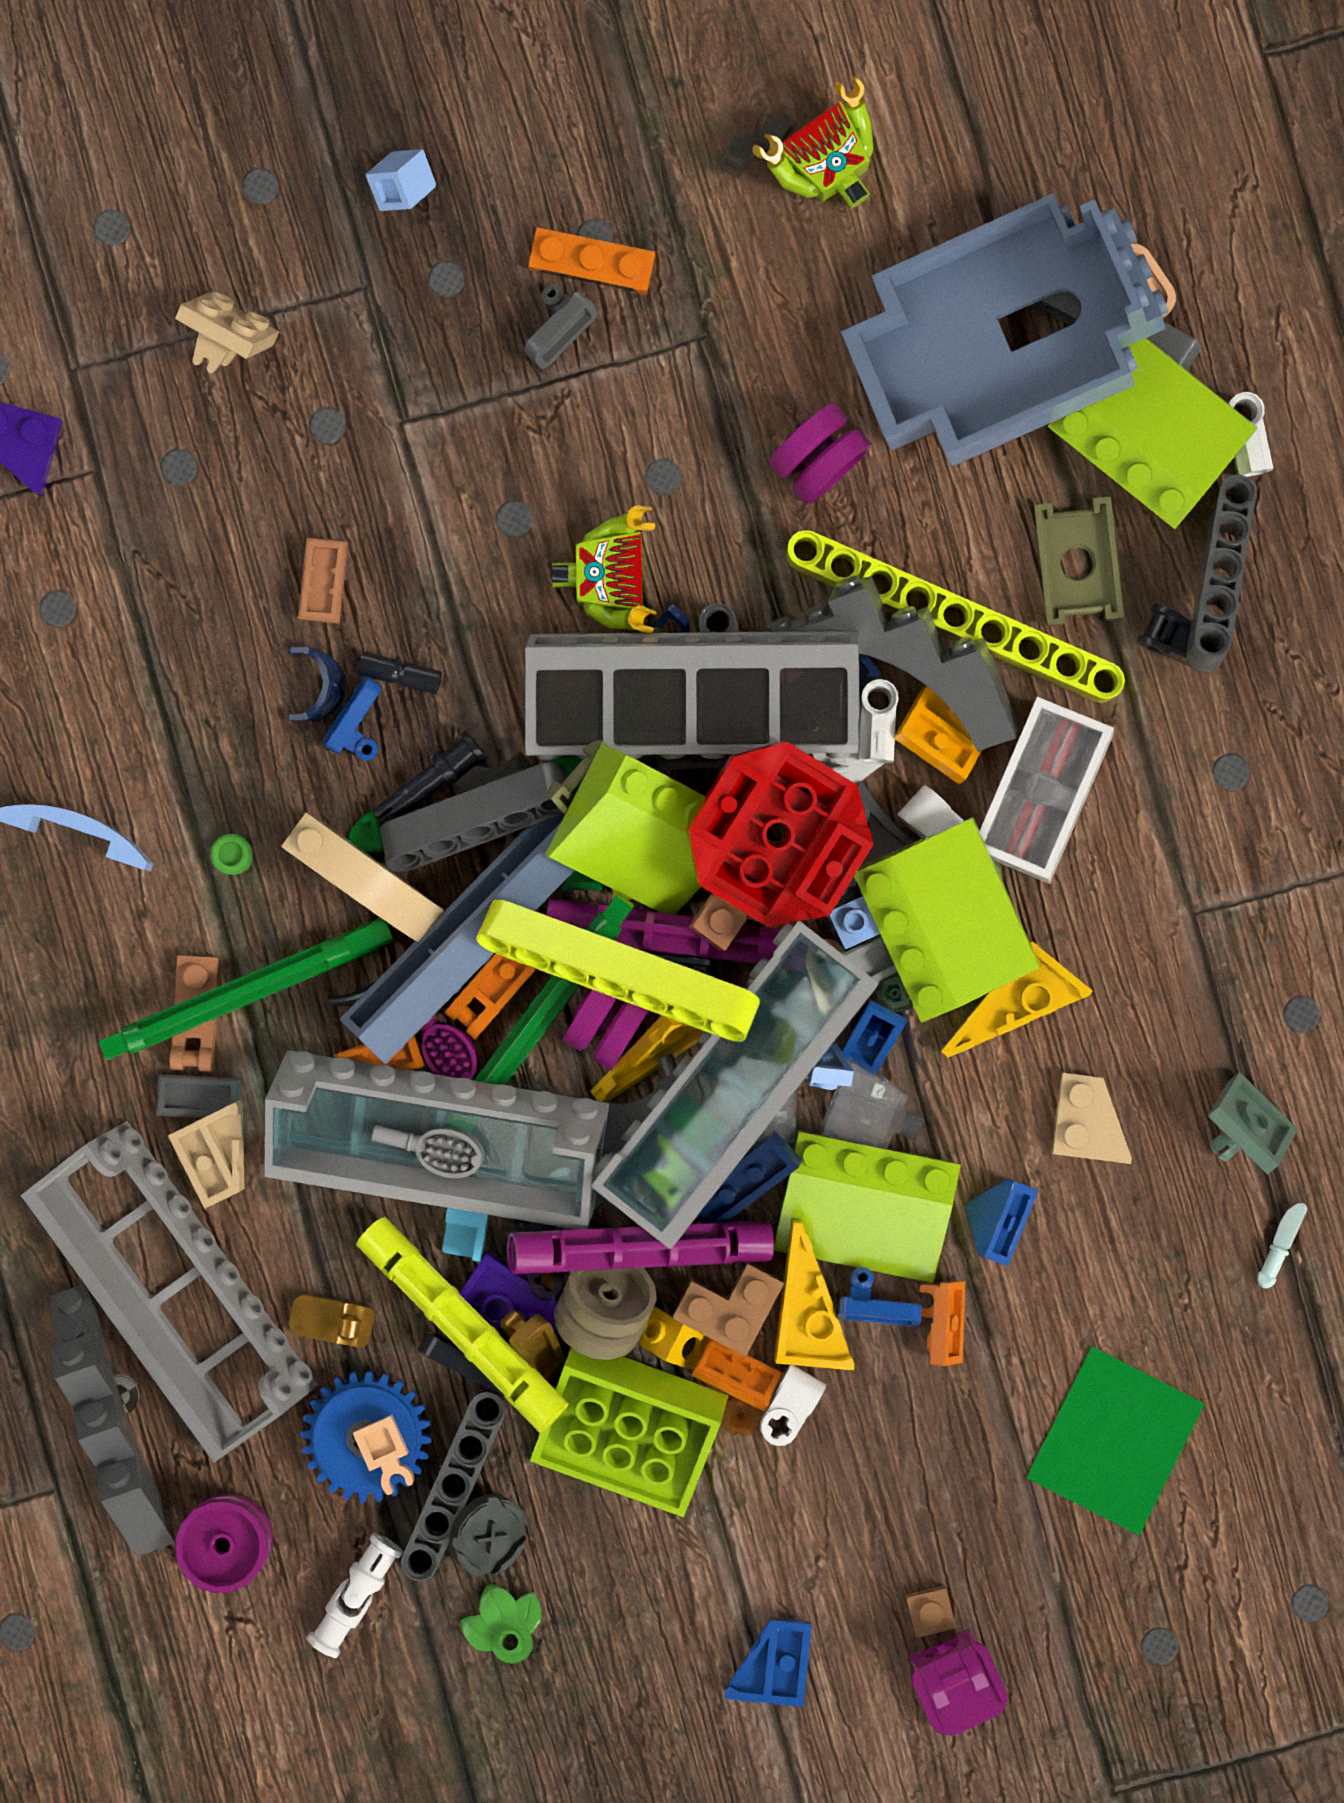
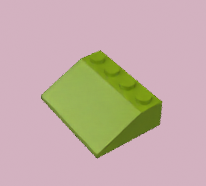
[1047,338,1258,529]
[545,743,705,914]
[854,817,1041,1023]
[773,1130,961,1283]
[530,1347,728,1518]

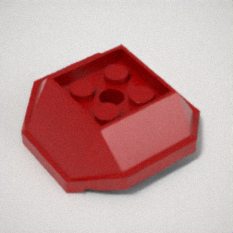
[686,740,874,928]

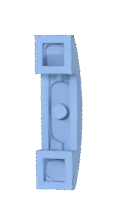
[0,805,154,872]

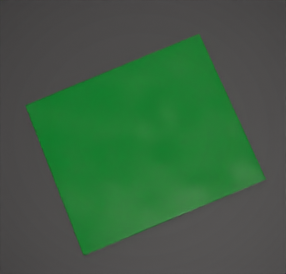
[1026,1346,1205,1536]

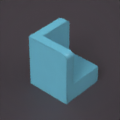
[442,1208,490,1262]

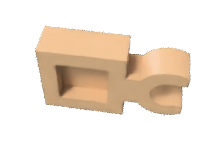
[353,1414,414,1495]

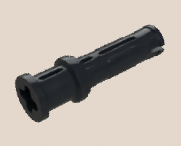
[372,730,488,824]

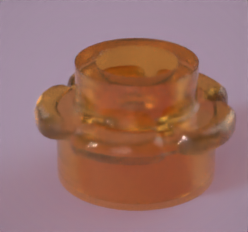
[723,1397,762,1436]

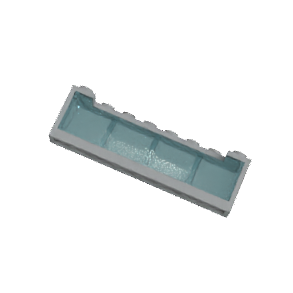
[591,921,880,1249]
[264,1050,609,1229]

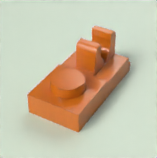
[919,1280,966,1366]

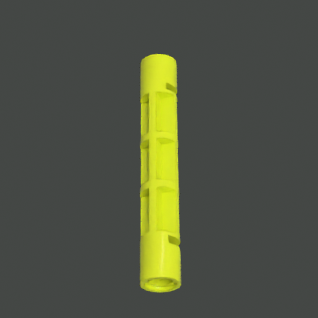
[356,1217,569,1433]

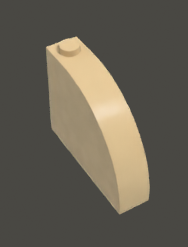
[281,813,446,942]

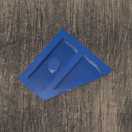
[724,1617,812,1707]

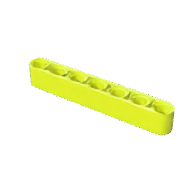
[476,900,760,1042]

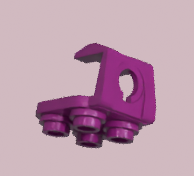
[908,1628,1008,1736]

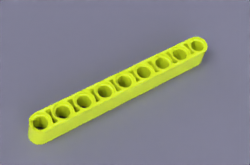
[786,530,1125,703]

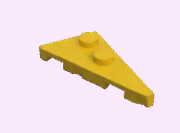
[940,941,1093,1058]

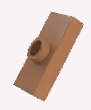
[298,538,348,624]

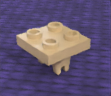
[175,292,279,373]

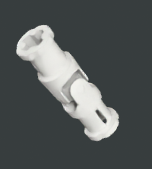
[306,1532,404,1658]

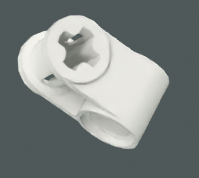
[897,785,964,839]
[760,1365,826,1446]

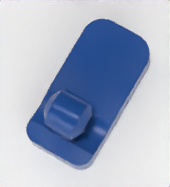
[320,676,382,761]
[837,1267,922,1327]

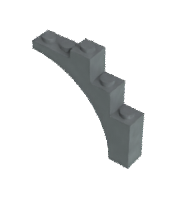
[765,575,1019,751]
[49,1284,175,1557]

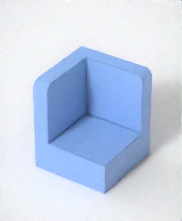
[365,149,436,211]

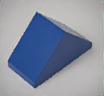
[842,1000,908,1076]

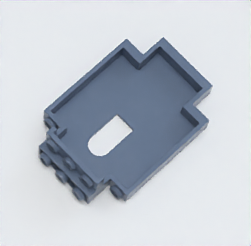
[841,193,1168,466]

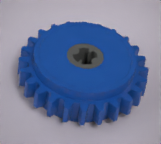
[300,1370,432,1503]

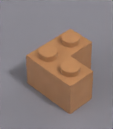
[672,1262,784,1357]

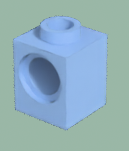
[827,896,880,950]

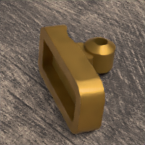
[289,1294,375,1348]
[500,1310,566,1382]

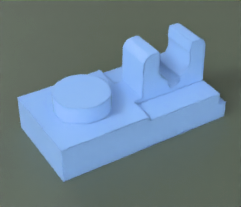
[795,1039,854,1090]

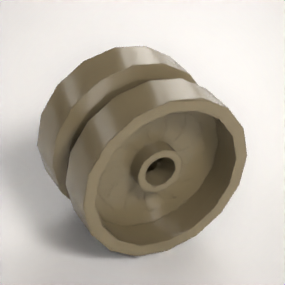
[554,1268,657,1360]

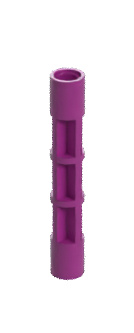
[547,898,809,972]
[507,1220,774,1274]

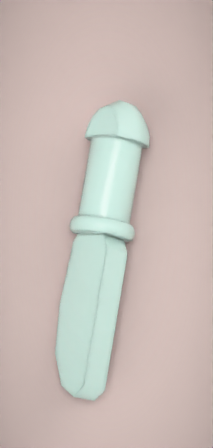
[1257,1203,1307,1289]

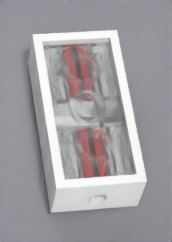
[980,697,1114,884]

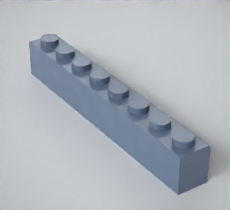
[339,813,575,1064]

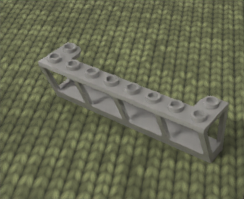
[21,1121,318,1463]

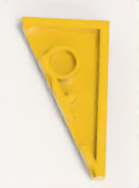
[591,1015,704,1103]
[774,1219,855,1370]

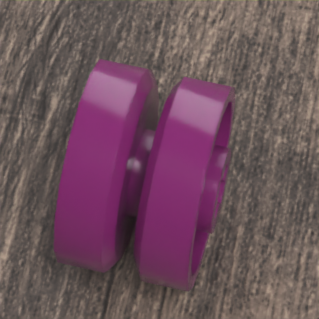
[768,402,872,506]
[562,988,649,1071]
[175,1493,274,1593]

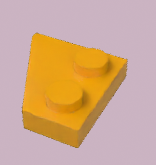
[894,684,982,784]

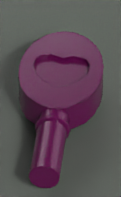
[421,1015,480,1081]

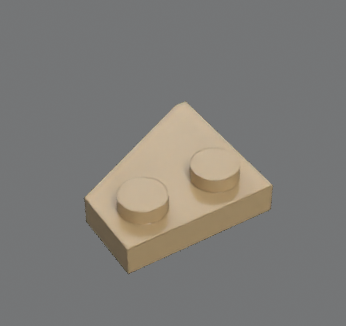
[1051,1072,1132,1164]
[168,1100,244,1209]

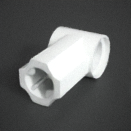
[1228,392,1273,477]
[858,679,898,764]

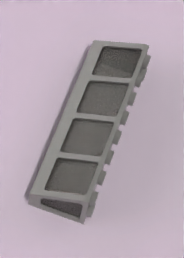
[525,631,860,760]

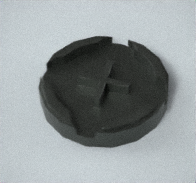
[449,1494,528,1576]

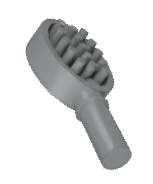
[372,1124,485,1179]

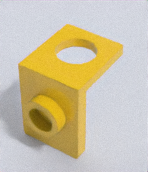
[637,1305,709,1370]

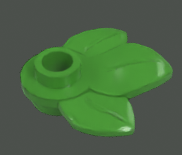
[461,1584,542,1664]

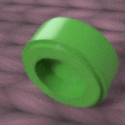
[211,834,253,875]

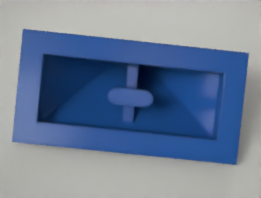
[964,1179,1039,1266]

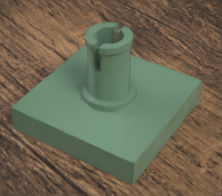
[1208,1072,1298,1175]

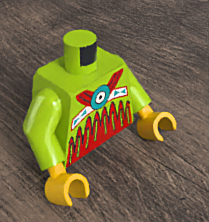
[752,75,873,209]
[552,505,656,633]

